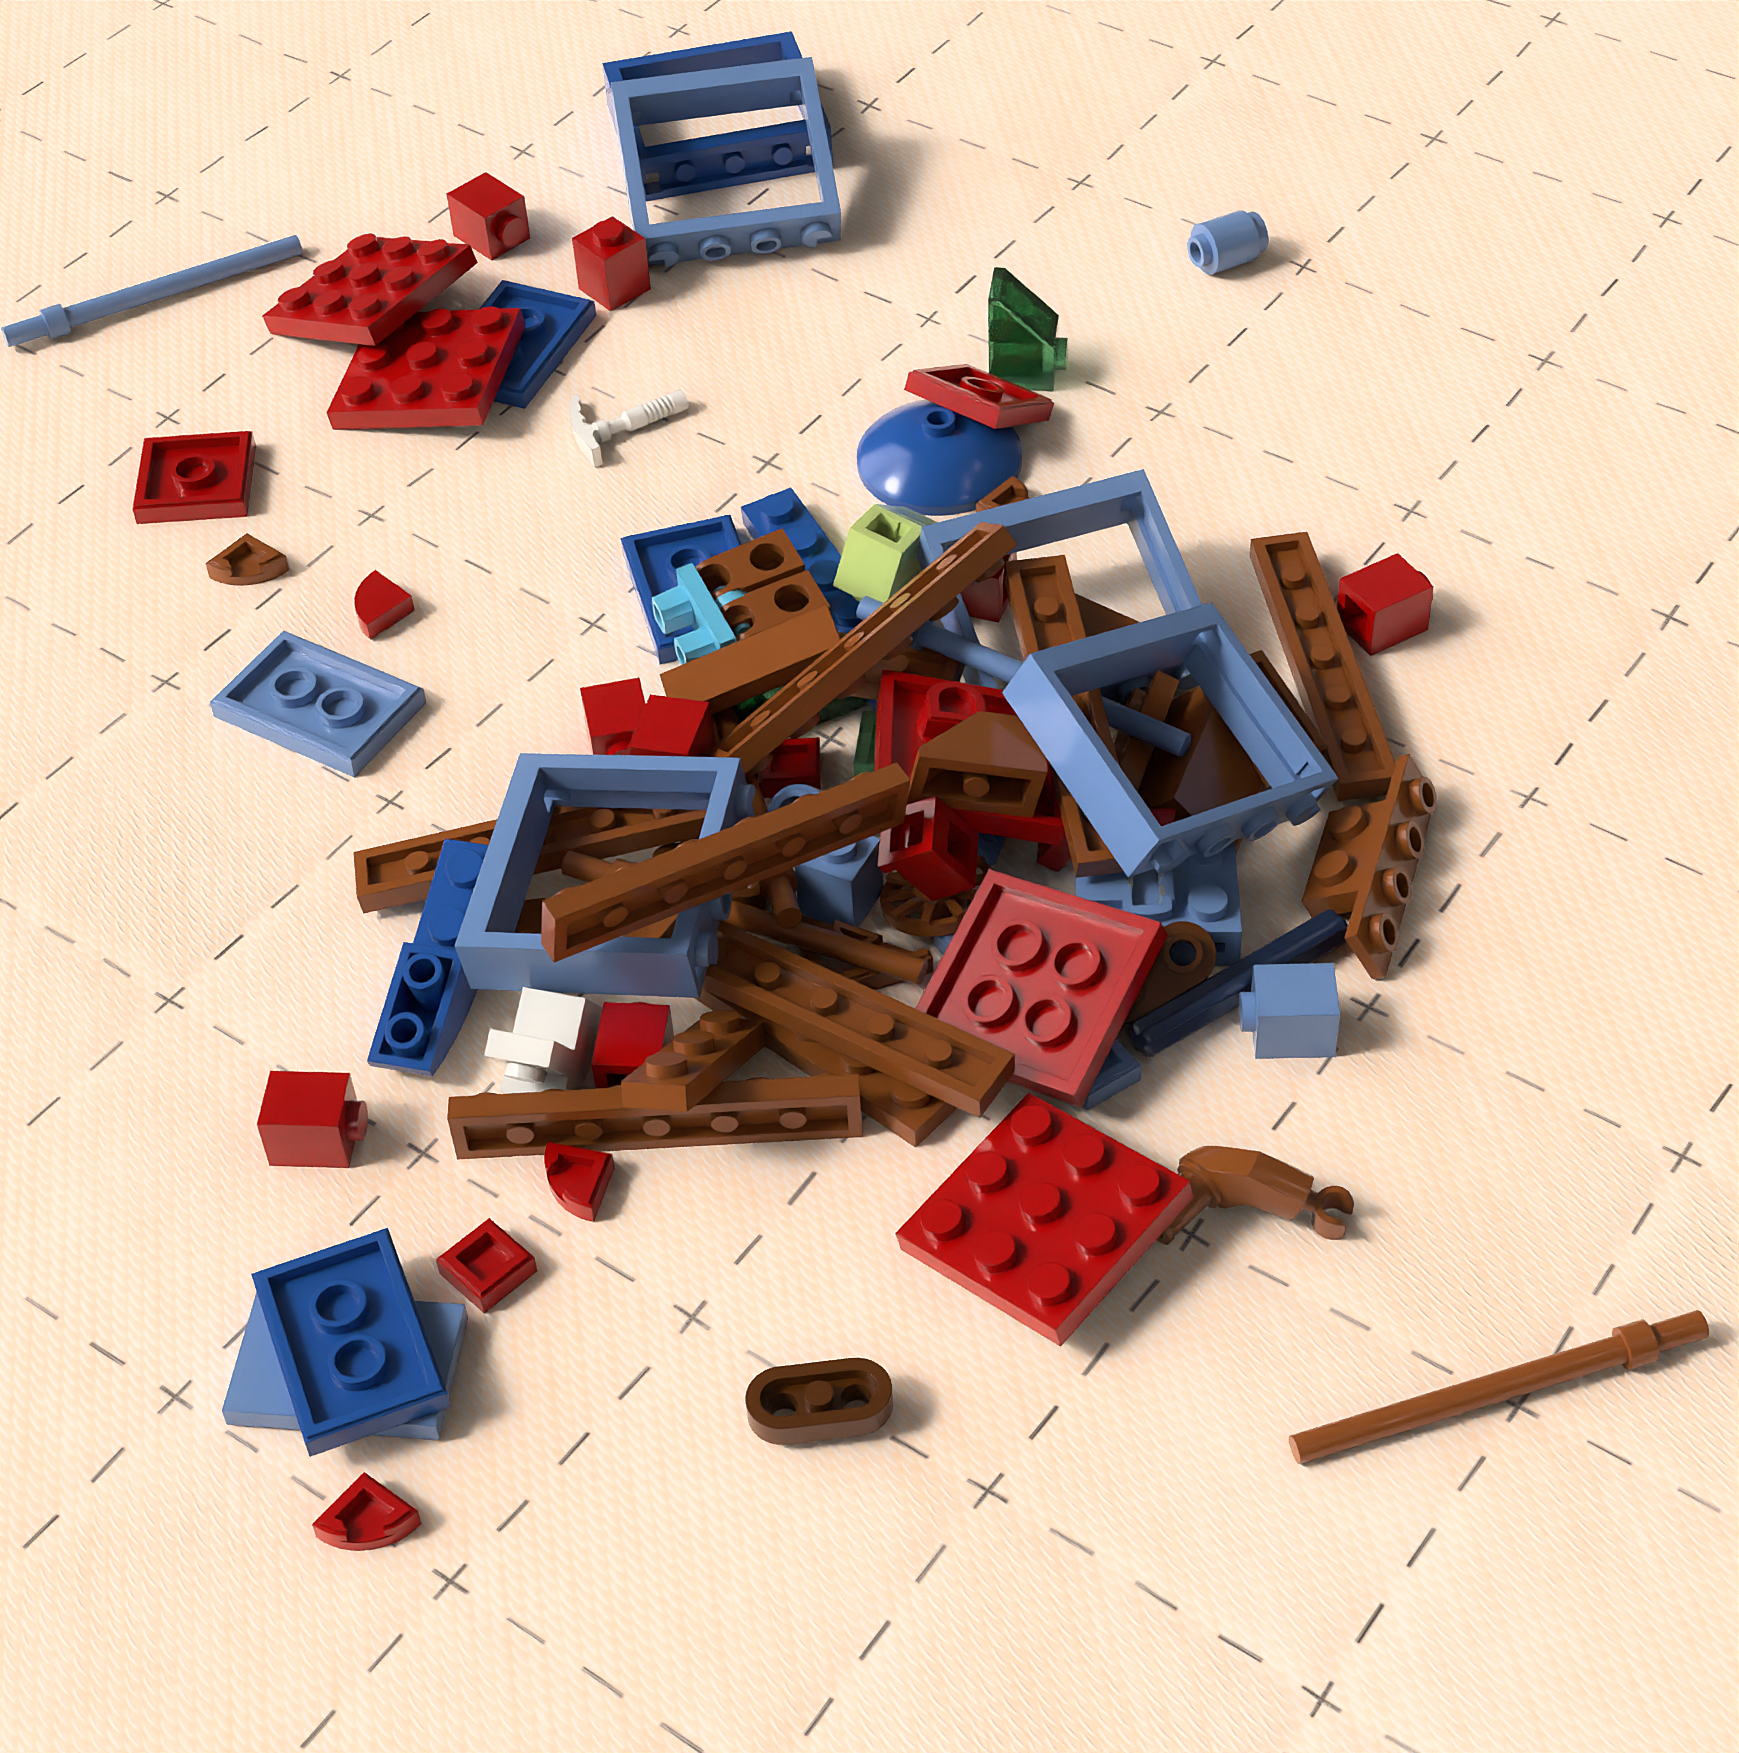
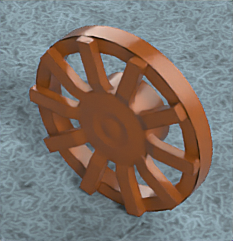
[880,855,994,937]

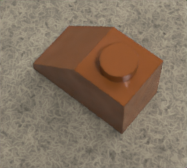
[907,711,1047,818]

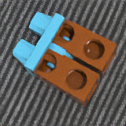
[652,528,831,665]

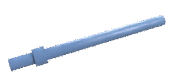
[1,235,303,347]
[856,596,1191,757]

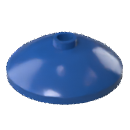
[856,399,1022,516]

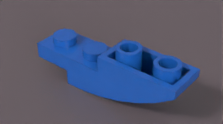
[367,839,489,1077]

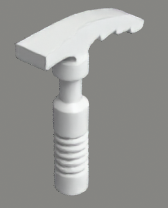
[569,389,688,467]

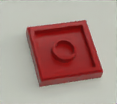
[904,364,1055,429]
[132,431,256,524]

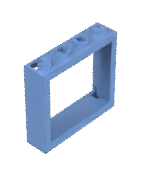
[611,57,841,267]
[917,469,1202,705]
[1002,602,1338,877]
[455,753,756,998]

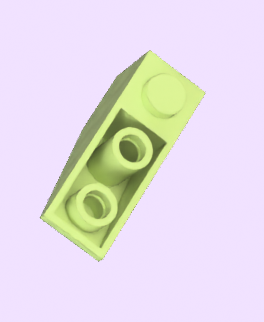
[833,504,938,603]

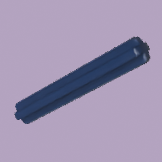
[1129,910,1348,1057]

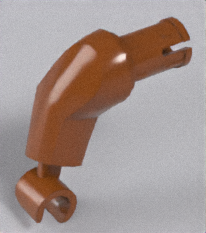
[1157,1146,1354,1245]

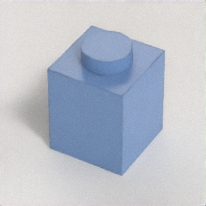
[794,836,883,927]
[1239,963,1340,1059]

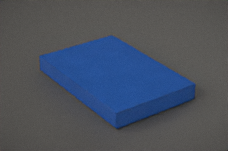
[479,280,597,409]
[620,515,742,664]
[251,1227,451,1457]

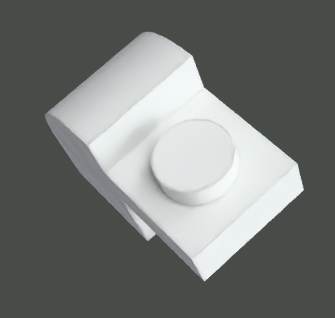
[484,987,602,1093]

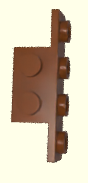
[1301,754,1437,979]

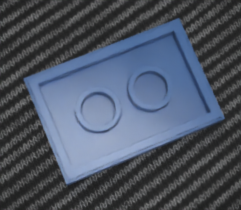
[210,630,426,778]
[222,1292,468,1440]

